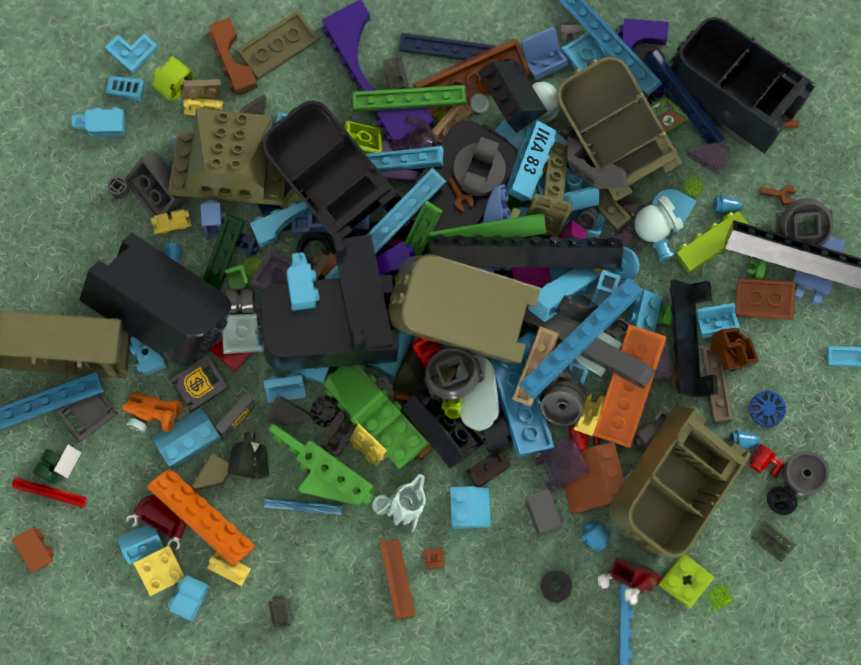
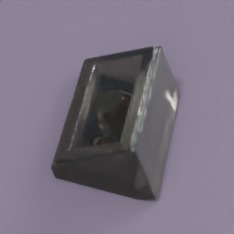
[750,520,795,562]

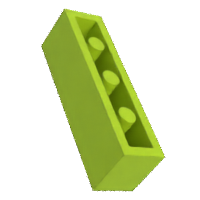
[675,211,749,275]

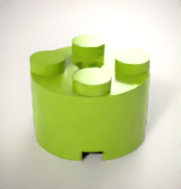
[152,56,195,101]

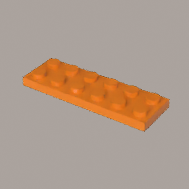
[593,324,667,448]
[147,468,256,567]

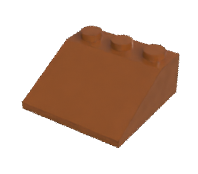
[557,442,625,515]

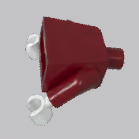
[126,494,186,550]
[598,558,661,604]

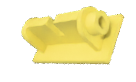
[184,98,224,116]
[151,209,192,234]
[207,551,251,586]

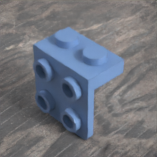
[521,27,569,81]

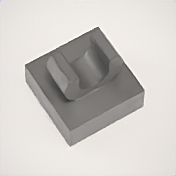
[560,22,580,41]

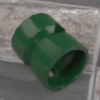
[33,448,61,484]

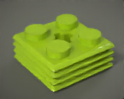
[344,121,382,154]
[659,554,714,608]

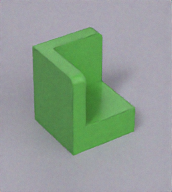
[225,265,250,291]

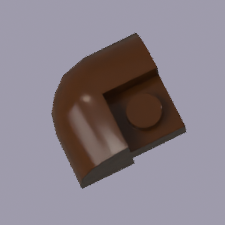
[711,328,759,372]

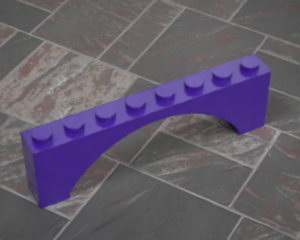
[321,0,434,147]

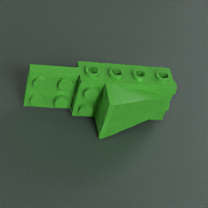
[323,365,429,470]
[269,424,377,507]

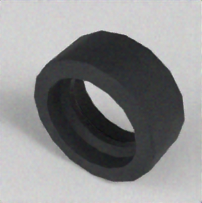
[296,232,333,268]

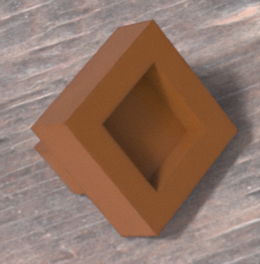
[423,547,445,570]

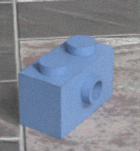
[201,200,226,235]

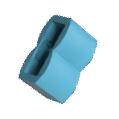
[168,575,210,622]

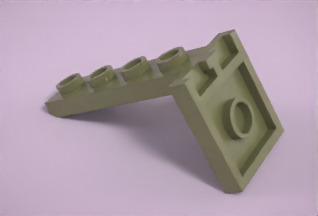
[525,143,572,237]

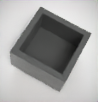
[525,488,564,537]

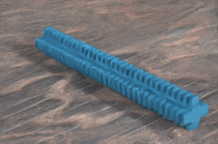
[264,497,343,515]

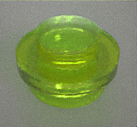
[684,178,703,197]
[244,257,263,276]

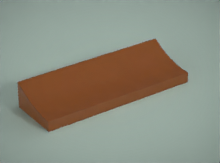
[412,38,531,119]

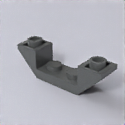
[567,137,628,190]

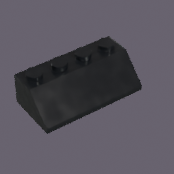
[478,61,548,133]
[402,388,484,469]

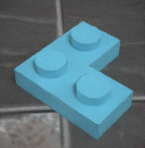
[105,34,158,73]

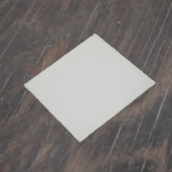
[54,445,81,479]

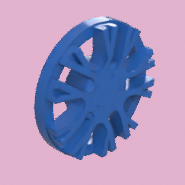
[749,391,786,427]

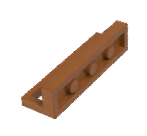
[379,539,416,620]

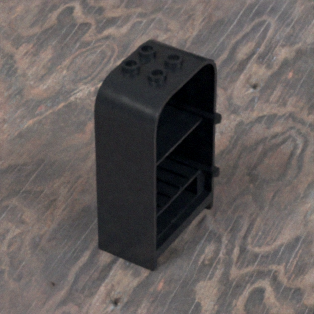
[671,17,816,154]
[263,100,401,239]
[398,120,517,244]
[79,233,231,366]
[256,274,399,371]

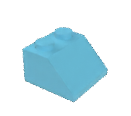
[450,486,491,529]

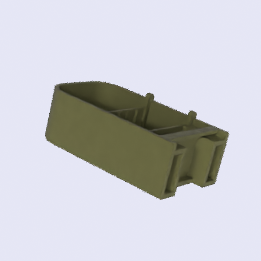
[558,56,684,202]
[388,255,541,364]
[0,311,131,379]
[610,406,751,557]

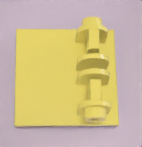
[349,424,387,467]
[133,545,185,596]

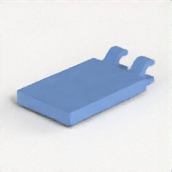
[792,230,845,306]

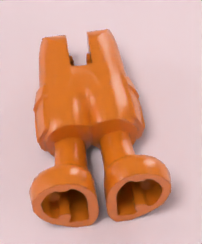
[122,393,182,433]

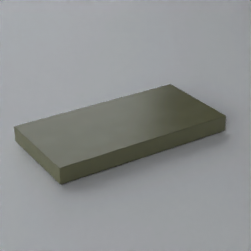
[237,10,319,80]

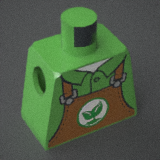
[647,95,688,135]

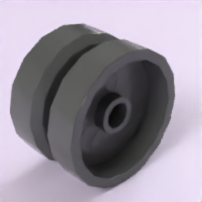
[540,377,587,426]
[782,451,830,498]

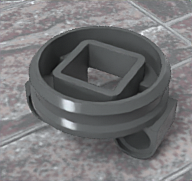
[453,137,506,196]
[776,198,833,246]
[424,347,485,400]

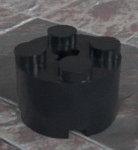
[480,410,514,454]

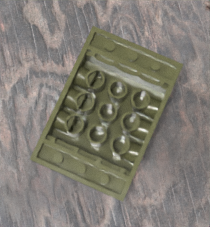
[168,108,286,206]

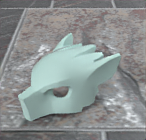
[376,474,425,532]

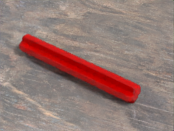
[12,478,87,508]

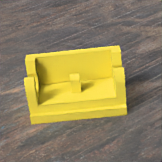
[574,394,605,436]

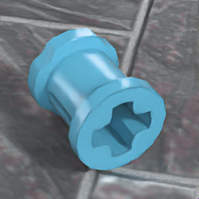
[652,238,675,262]

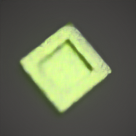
[707,584,734,611]

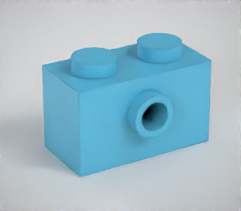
[129,337,167,376]

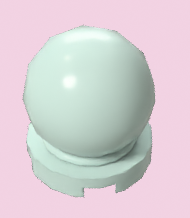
[532,82,560,124]
[634,196,683,242]

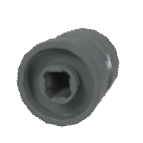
[226,289,254,314]
[604,318,629,344]

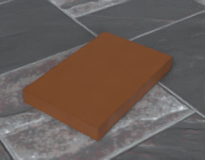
[735,278,796,320]

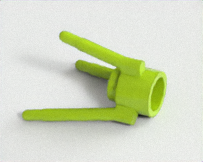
[441,397,464,419]

